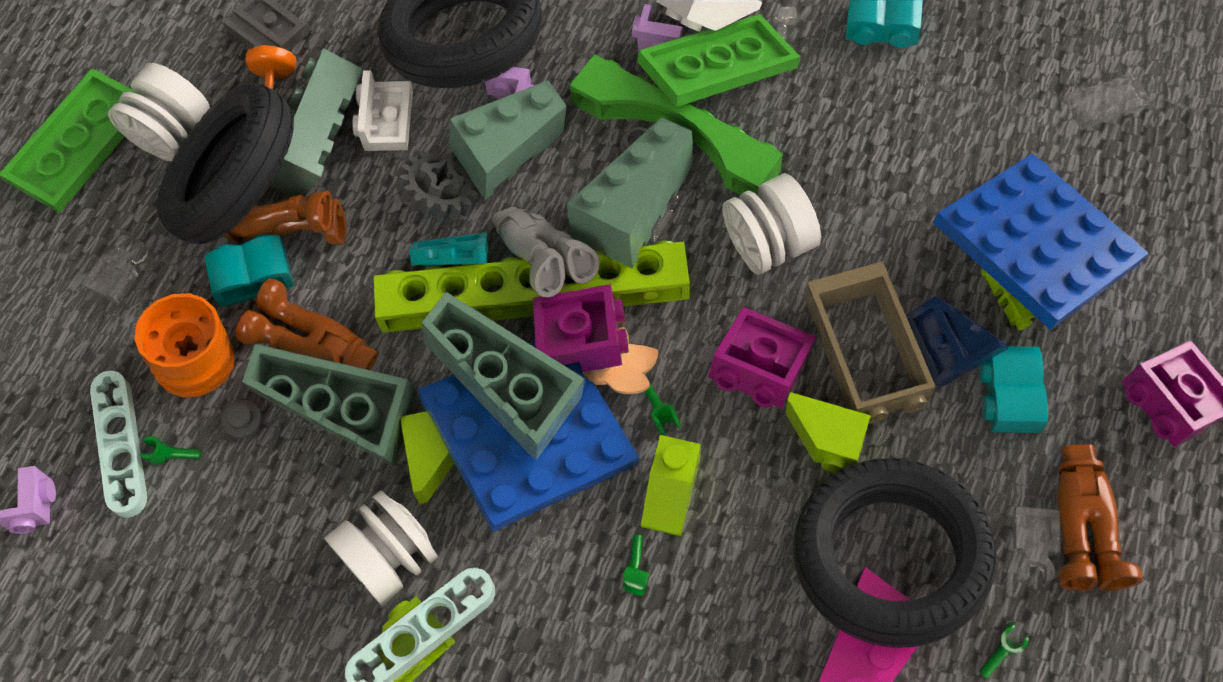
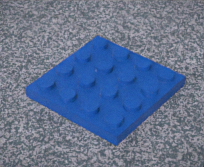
[932,153,1149,330]
[418,341,640,532]

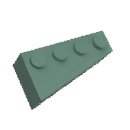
[269,48,363,197]
[567,117,693,268]
[422,292,585,461]
[242,344,417,467]

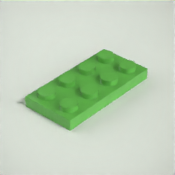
[637,14,800,107]
[0,69,133,213]

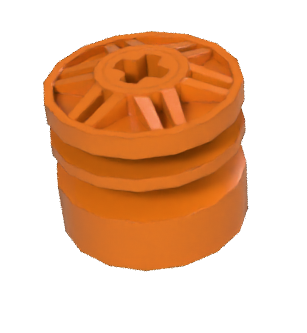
[134,293,235,398]

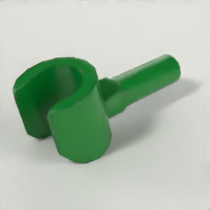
[644,384,681,436]
[140,436,202,465]
[623,535,650,596]
[978,622,1029,679]

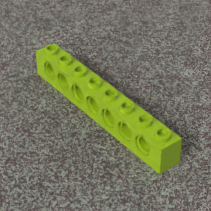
[374,240,690,333]

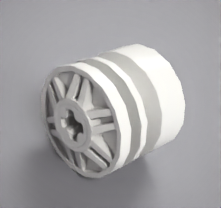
[108,63,210,161]
[722,173,821,275]
[324,490,438,606]

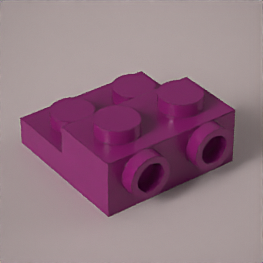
[533,284,629,372]
[708,307,816,409]
[1121,341,1223,448]

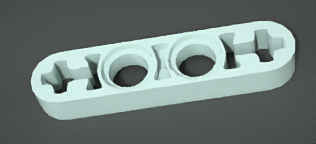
[90,371,147,518]
[345,568,495,682]

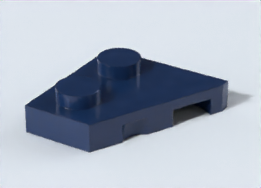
[906,296,1008,387]

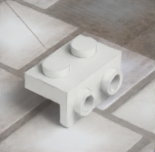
[352,70,413,151]

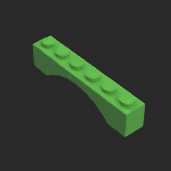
[570,54,783,196]

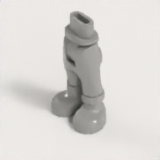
[492,206,600,297]

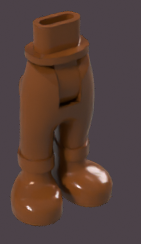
[221,191,347,245]
[235,278,379,370]
[1057,445,1143,591]

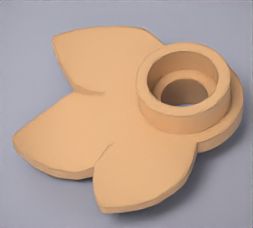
[582,327,658,394]

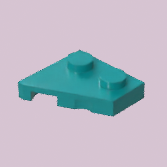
[409,232,489,269]

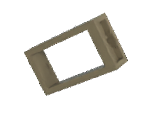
[805,261,936,424]

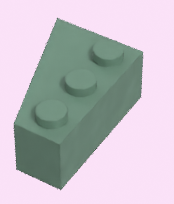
[449,80,567,200]

